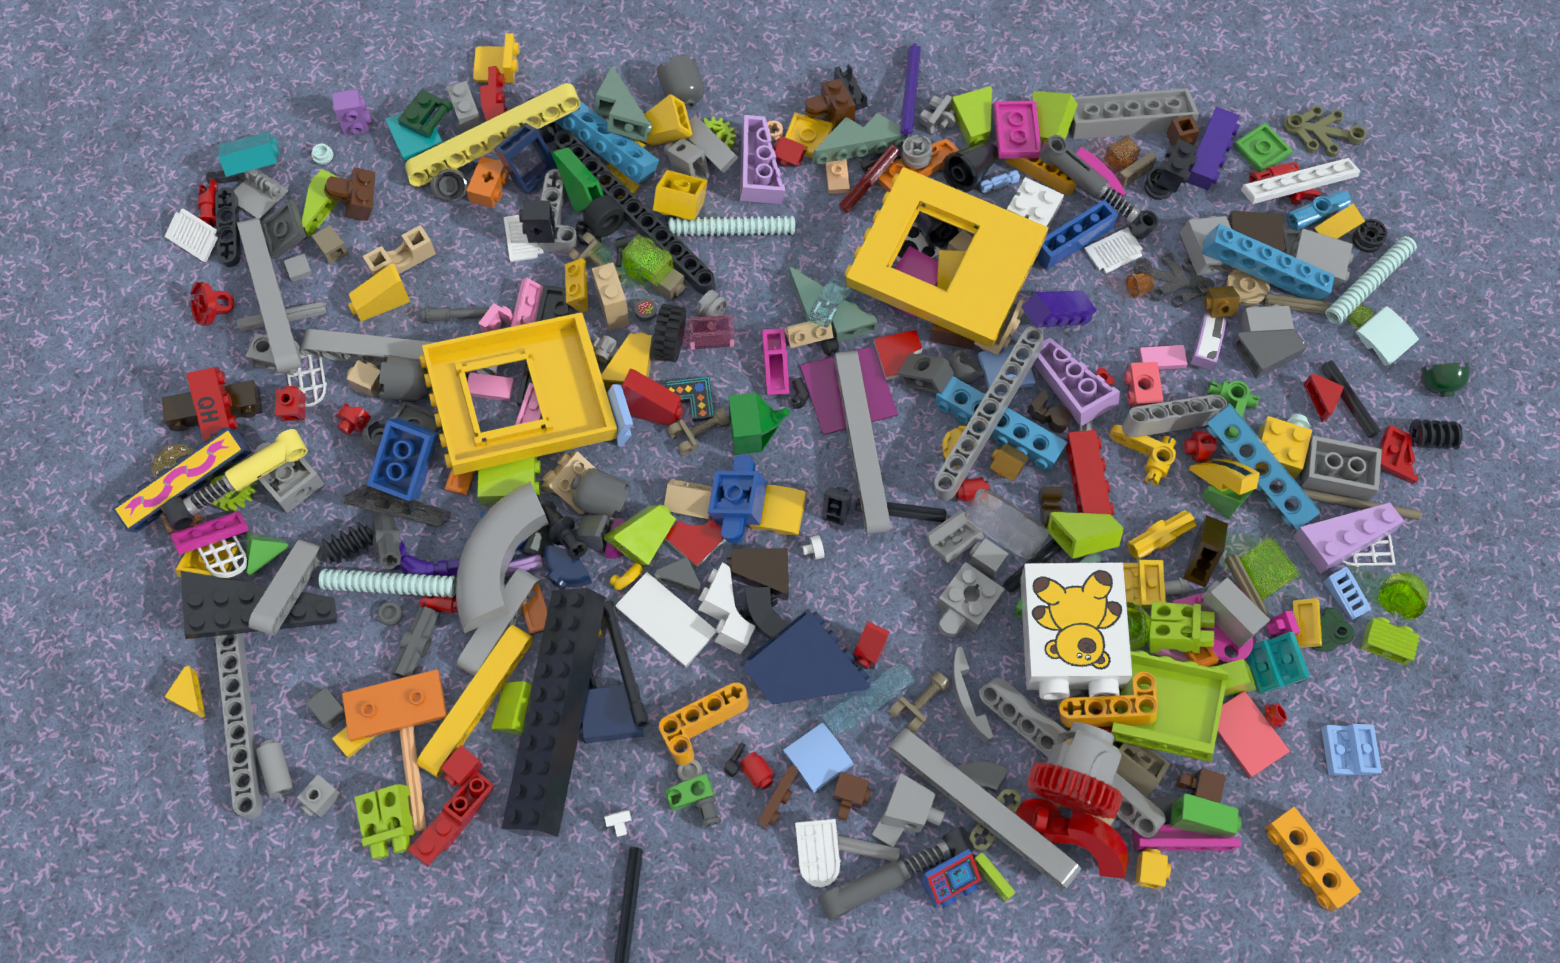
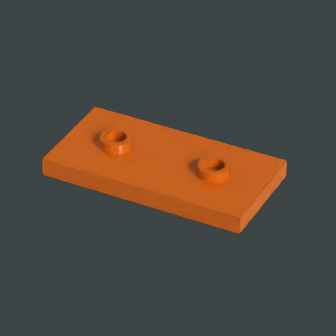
[342,669,447,742]

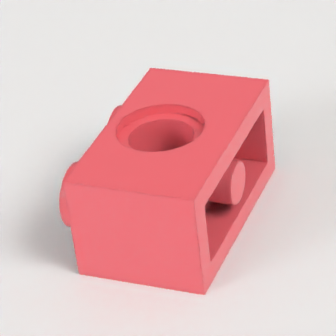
[1124,362,1164,408]

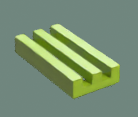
[974,853,1015,902]

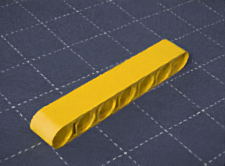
[416,625,534,778]

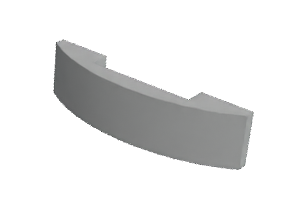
[951,646,993,744]

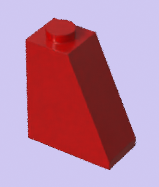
[622,368,684,426]

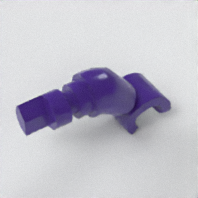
[391,541,459,577]

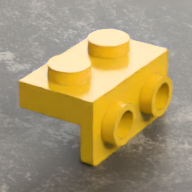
[565,258,588,313]

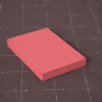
[1217,691,1290,779]

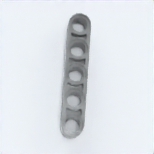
[1122,395,1227,437]
[249,540,323,635]
[456,568,541,676]

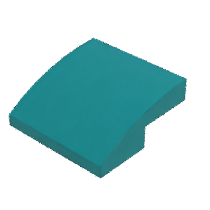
[1247,632,1310,694]

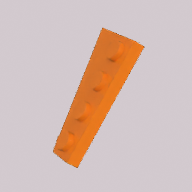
[868,138,959,192]

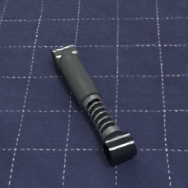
[1039,135,1159,239]
[818,826,975,921]

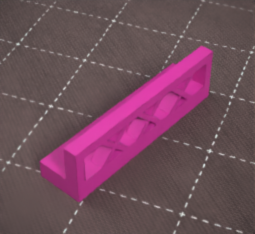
[1132,824,1241,851]

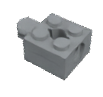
[255,442,324,513]
[936,562,1005,638]

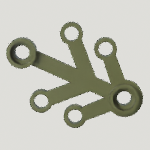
[1283,105,1367,157]

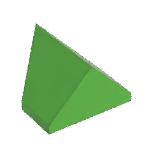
[1202,486,1254,519]
[245,531,289,576]

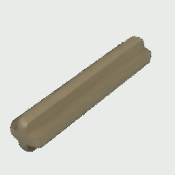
[1264,293,1330,314]
[1225,554,1269,616]

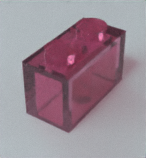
[688,314,735,350]

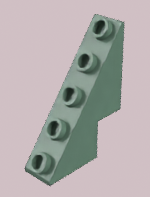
[594,67,652,142]
[812,113,910,165]
[789,267,877,342]

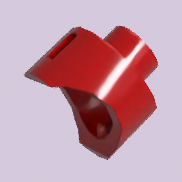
[336,403,371,435]
[1184,431,1217,462]

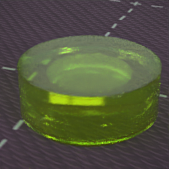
[1350,305,1374,328]

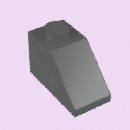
[574,515,611,553]

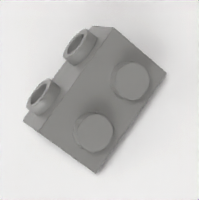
[926,510,984,563]

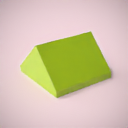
[491,681,532,736]

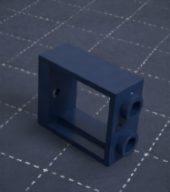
[493,123,558,194]

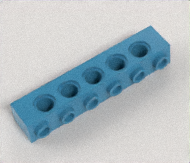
[554,101,659,184]
[1202,224,1335,300]
[934,376,1068,472]
[1207,403,1320,530]

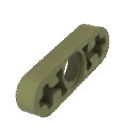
[969,789,1021,852]

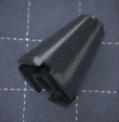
[942,142,998,193]
[915,203,960,249]

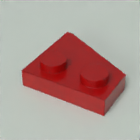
[1379,425,1418,484]

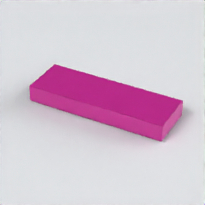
[170,511,249,555]

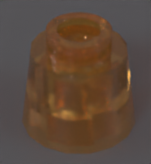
[1126,273,1155,298]

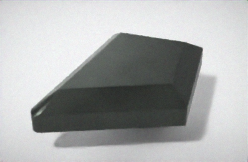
[522,528,554,558]

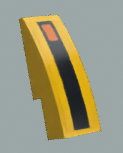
[1189,459,1260,495]

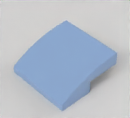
[978,345,1036,393]
[607,384,633,446]
[783,722,854,793]
[1321,724,1382,775]

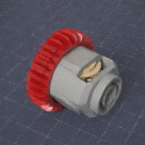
[1026,722,1122,819]

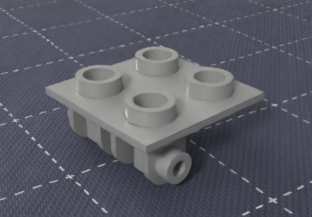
[227,169,288,219]

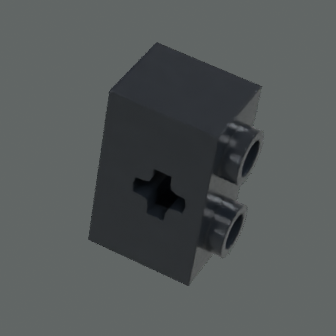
[519,200,556,243]

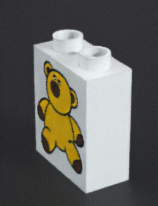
[1020,563,1132,700]

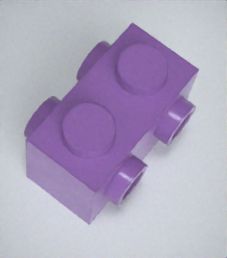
[332,89,372,135]

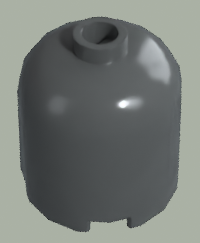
[657,55,704,109]
[379,355,431,401]
[570,468,630,524]

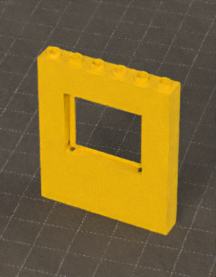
[844,167,1049,348]
[419,312,617,475]

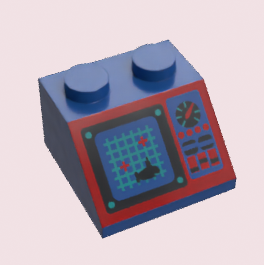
[920,849,981,909]

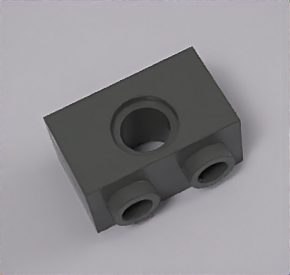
[897,353,954,394]

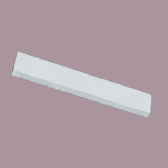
[1241,158,1360,204]

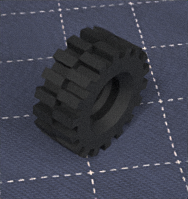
[652,304,686,363]

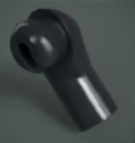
[575,222,602,248]
[790,377,809,409]

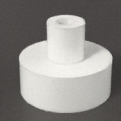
[802,535,824,560]

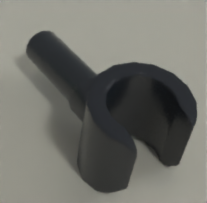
[616,237,629,267]
[724,742,746,777]

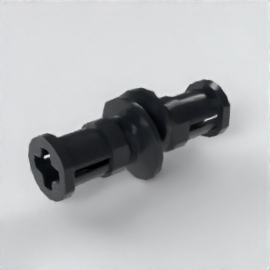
[541,501,588,559]

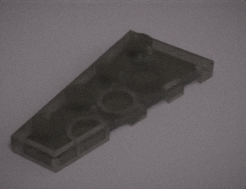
[344,484,451,527]

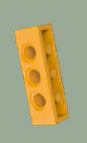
[1264,807,1361,912]

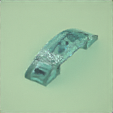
[807,275,854,328]
[822,661,915,737]

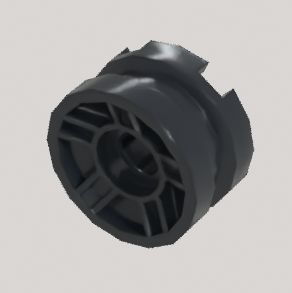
[1144,167,1173,200]
[1352,219,1388,253]

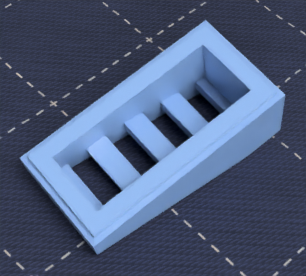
[1323,567,1371,621]

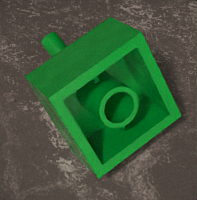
[728,392,790,455]

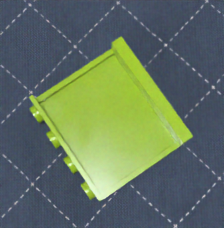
[1112,651,1228,763]

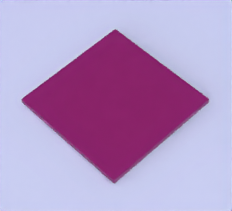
[800,346,898,435]

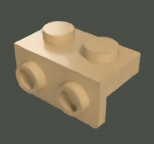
[784,317,833,348]

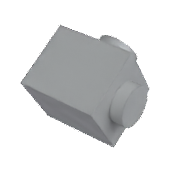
[969,538,1009,579]
[297,775,342,817]

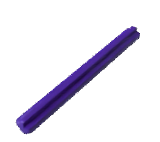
[900,43,921,136]

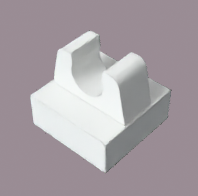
[604,809,632,837]

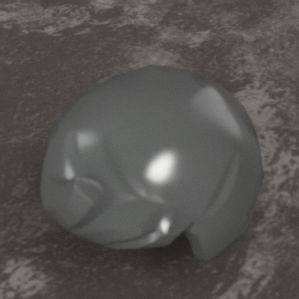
[430,168,468,202]
[948,349,985,384]
[361,420,386,456]

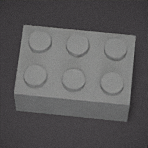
[1300,436,1382,501]

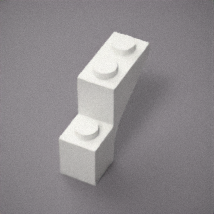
[698,563,755,654]

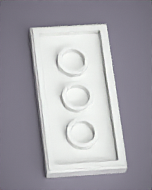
[615,572,717,668]

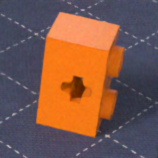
[466,156,509,208]

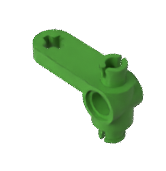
[1207,380,1260,445]

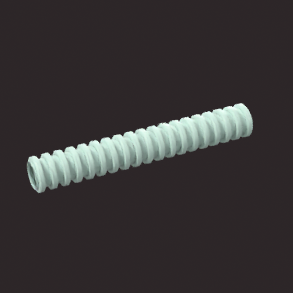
[669,216,795,237]
[1325,236,1417,324]
[318,569,456,598]

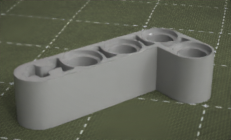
[538,169,578,253]

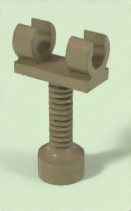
[568,231,623,281]
[667,407,731,456]
[889,671,951,734]

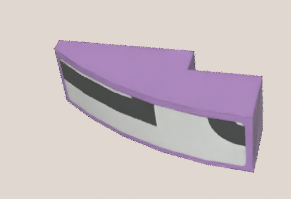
[1191,311,1226,370]

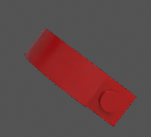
[1044,811,1129,879]

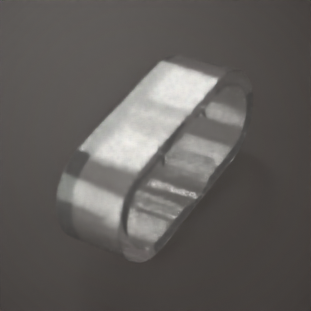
[964,489,1049,559]

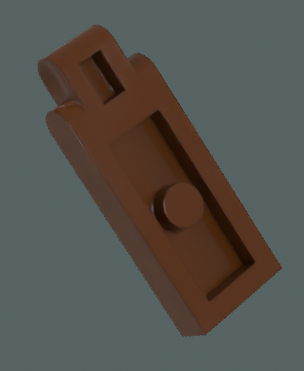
[758,766,798,830]

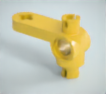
[1109,425,1176,486]

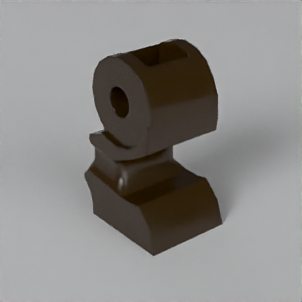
[1027,389,1071,433]
[1038,487,1064,531]

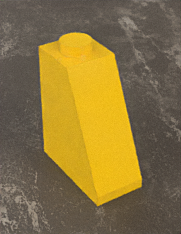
[642,94,693,146]
[348,263,410,321]
[601,332,653,389]

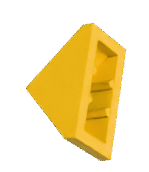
[165,666,206,718]

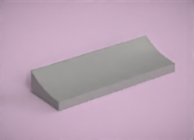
[1071,88,1199,139]

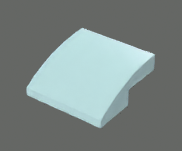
[1355,306,1419,366]

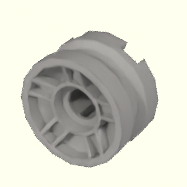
[903,135,932,169]
[695,290,728,325]

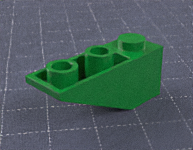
[551,148,604,213]

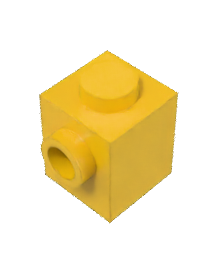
[1135,849,1171,890]

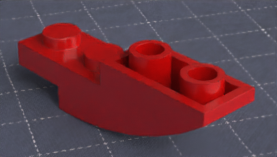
[480,66,509,121]
[408,771,495,868]

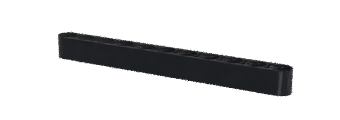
[554,129,716,295]

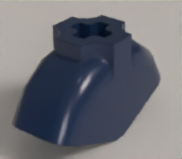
[544,545,592,590]

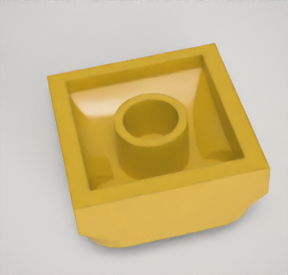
[175,541,239,579]

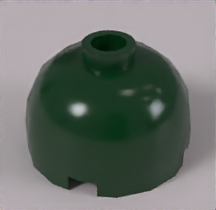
[1421,363,1470,397]

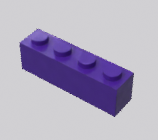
[1187,106,1240,190]
[1021,291,1097,328]

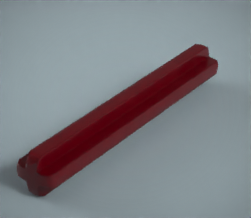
[839,145,900,213]

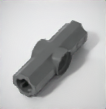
[373,510,401,569]
[391,607,440,678]

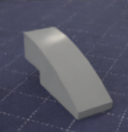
[689,115,738,173]

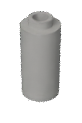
[256,740,294,798]

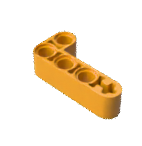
[1004,158,1077,195]
[1059,672,1158,728]
[659,683,749,766]

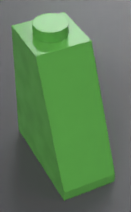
[1170,794,1241,838]

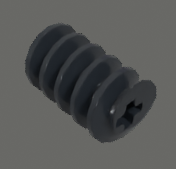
[1409,419,1463,450]
[322,522,373,564]

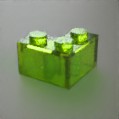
[622,234,674,286]

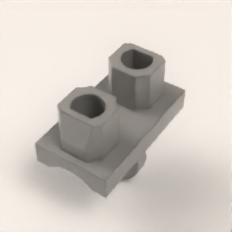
[919,95,956,135]

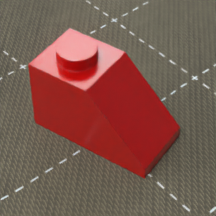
[853,621,890,670]

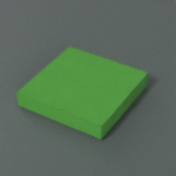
[1233,123,1293,172]

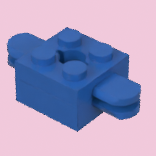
[708,454,767,544]

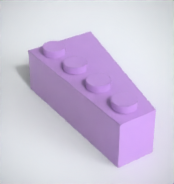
[740,115,785,204]
[1033,338,1120,427]
[1293,503,1404,574]

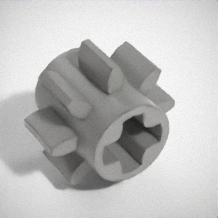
[592,336,619,363]

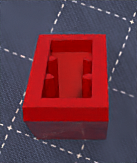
[1303,374,1344,422]

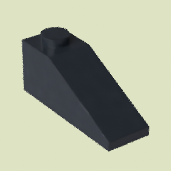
[822,487,853,526]

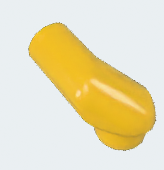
[609,563,643,590]

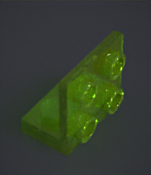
[1239,537,1302,601]

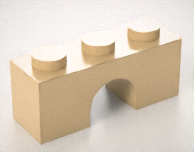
[363,225,436,276]

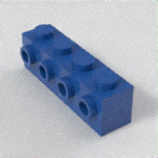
[1036,200,1118,270]

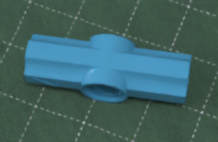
[1287,190,1352,231]

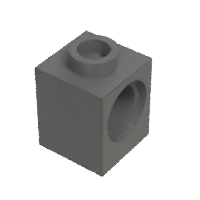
[306,687,345,730]

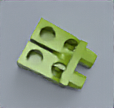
[1150,602,1215,653]
[354,784,415,860]

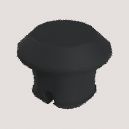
[821,338,839,356]

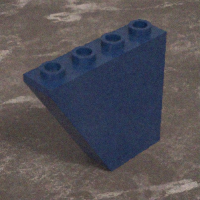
[741,609,871,705]

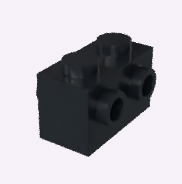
[1156,139,1198,193]

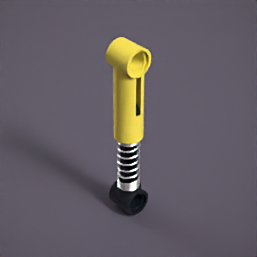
[161,429,308,531]

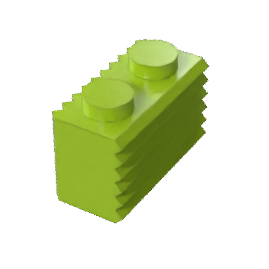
[1360,617,1420,666]

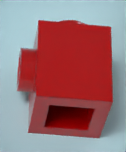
[773,136,808,166]
[275,386,306,422]
[441,745,483,787]

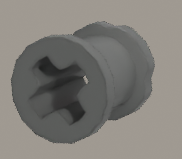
[694,797,722,828]

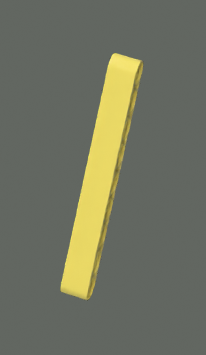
[405,83,580,186]

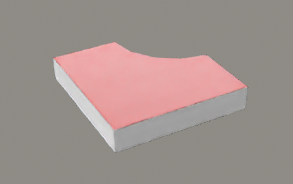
[873,330,922,381]
[664,520,725,568]

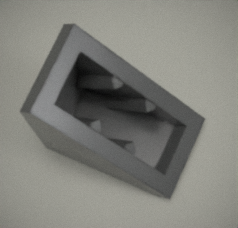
[655,557,702,596]

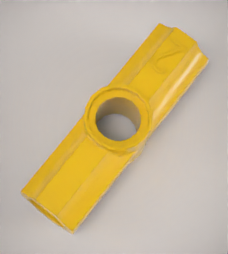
[1127,510,1196,560]

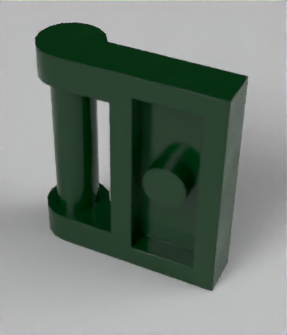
[398,89,453,138]

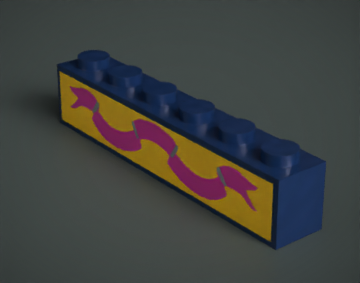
[112,427,252,533]

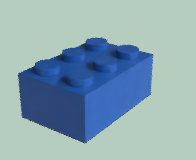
[367,418,440,501]

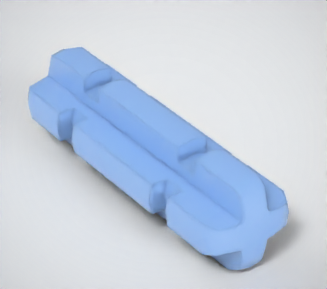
[979,170,1020,193]

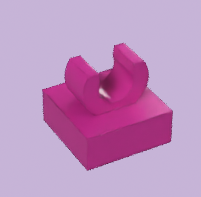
[1266,611,1300,637]

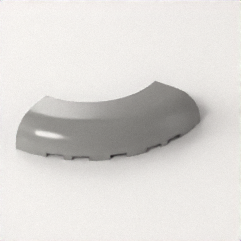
[456,482,549,633]

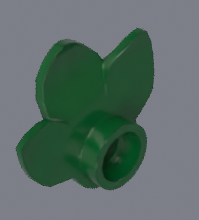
[1312,607,1354,652]

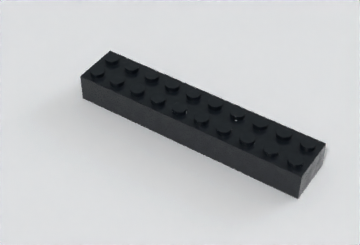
[501,588,606,837]

